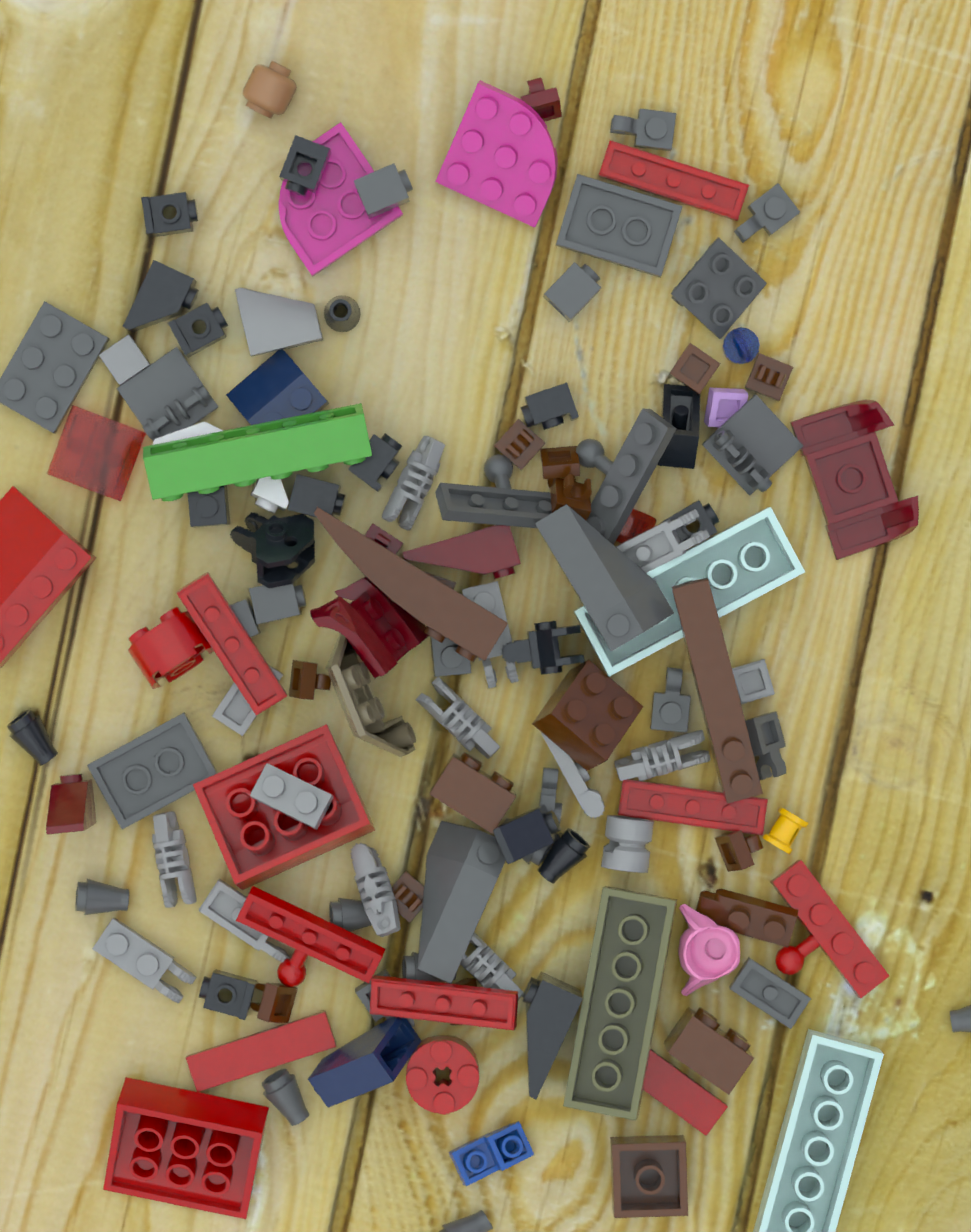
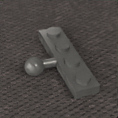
[576,408,677,545]
[435,454,552,528]

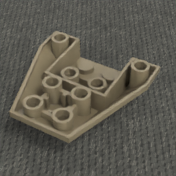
[326,633,416,757]

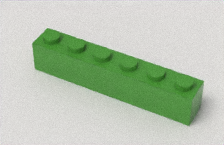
[143,403,372,501]

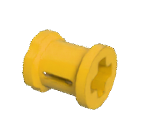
[762,807,808,854]

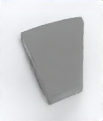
[235,288,323,357]

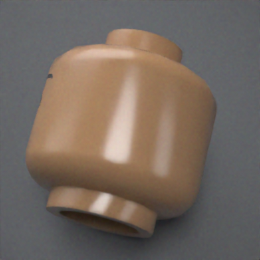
[243,61,297,119]

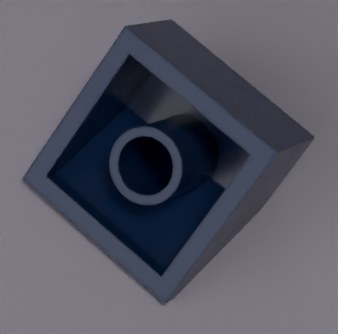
[226,349,329,425]

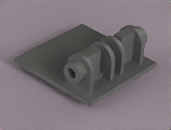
[671,237,767,339]
[117,347,218,442]
[702,394,803,496]

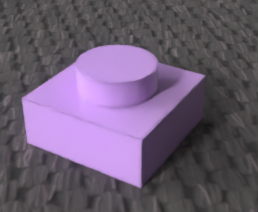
[704,387,748,427]

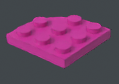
[435,80,558,228]
[279,122,403,277]

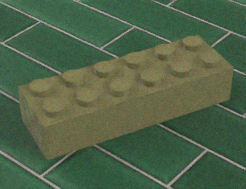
[563,886,678,1120]

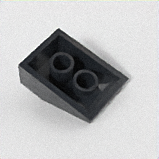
[522,972,583,1100]

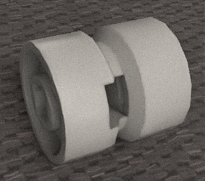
[601,815,654,873]

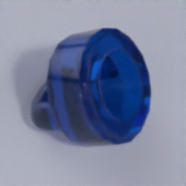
[722,327,760,365]

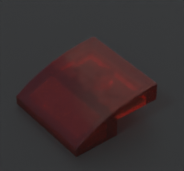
[47,405,146,501]

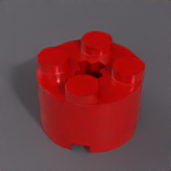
[128,607,214,689]
[406,1035,479,1115]

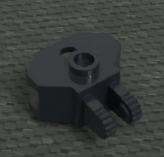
[230,512,315,588]
[500,621,585,675]

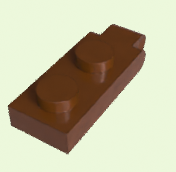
[695,889,799,947]

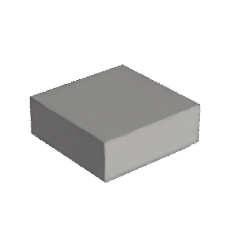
[99,335,150,386]
[732,659,775,704]

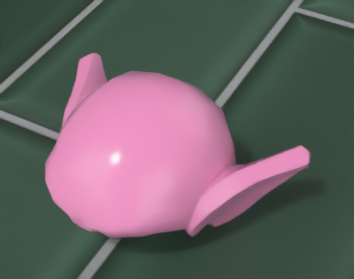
[678,904,740,996]

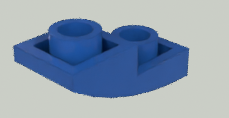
[449,1121,534,1186]

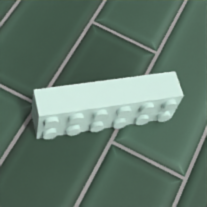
[573,507,805,677]
[753,1029,884,1232]

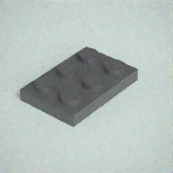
[555,174,683,278]
[0,301,109,434]
[87,712,218,829]

